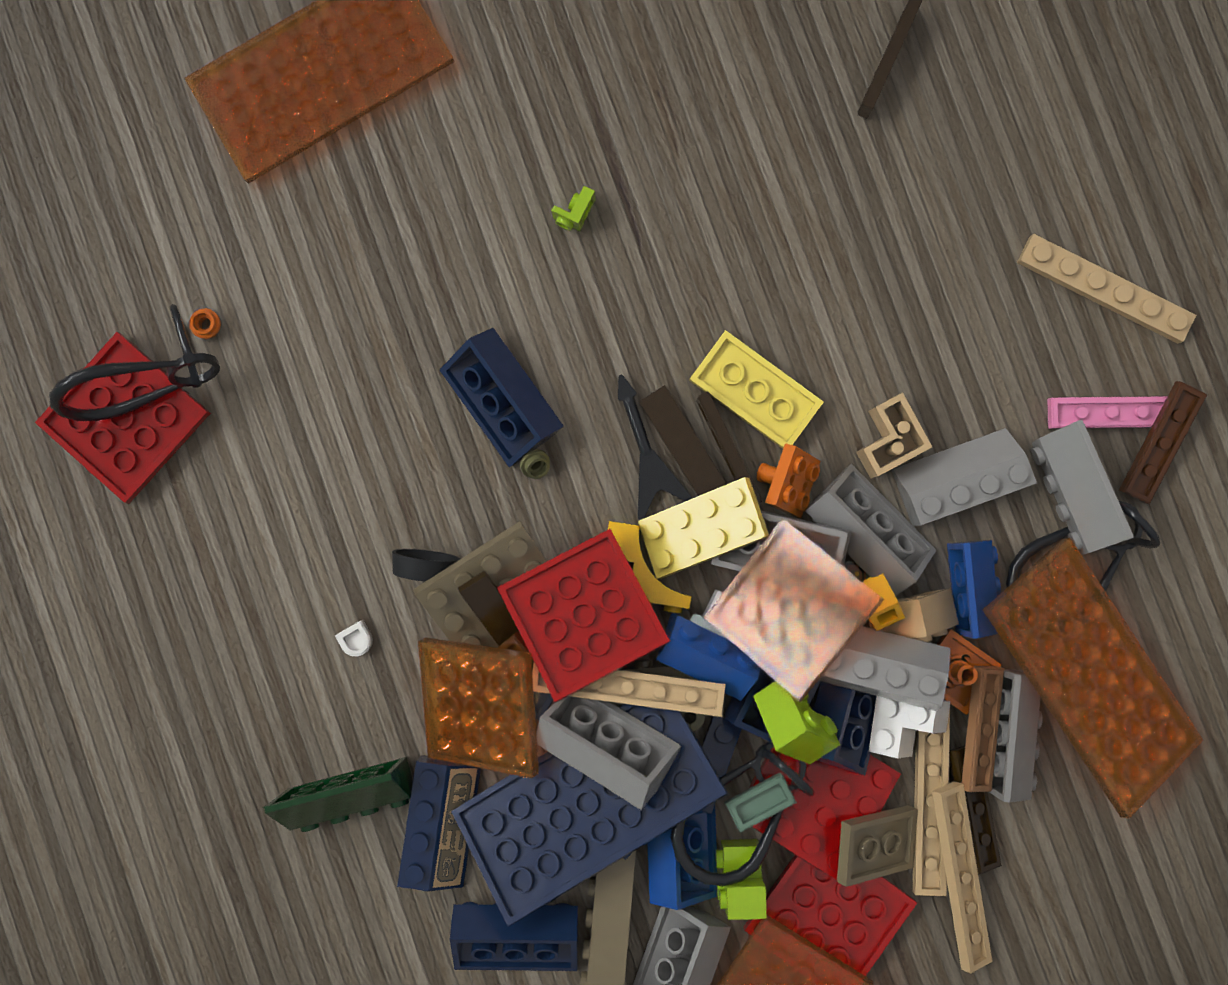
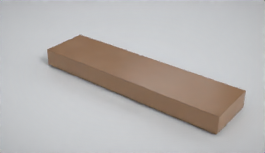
[962,666,1004,792]

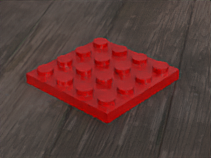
[35,332,211,504]
[497,529,670,703]
[748,747,901,881]
[743,855,917,985]

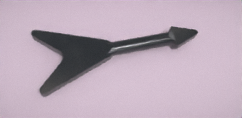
[618,375,693,520]

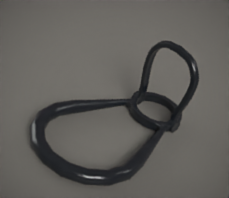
[49,304,220,421]
[1006,501,1160,633]
[671,742,814,886]

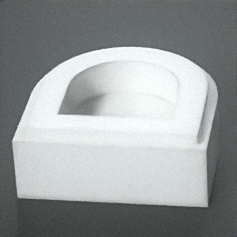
[335,620,373,656]

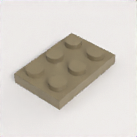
[837,805,918,887]

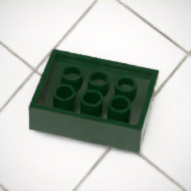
[263,757,413,832]

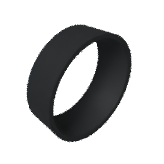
[392,549,460,582]

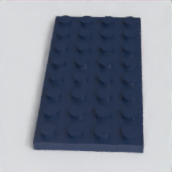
[451,704,729,926]

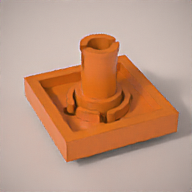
[757,443,821,518]
[937,629,1002,715]

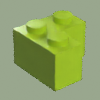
[753,676,840,764]
[716,839,767,920]

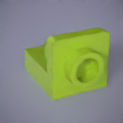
[551,186,596,231]

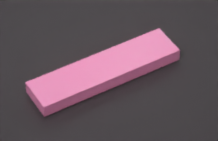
[1047,396,1168,429]

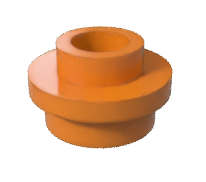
[189,308,221,339]

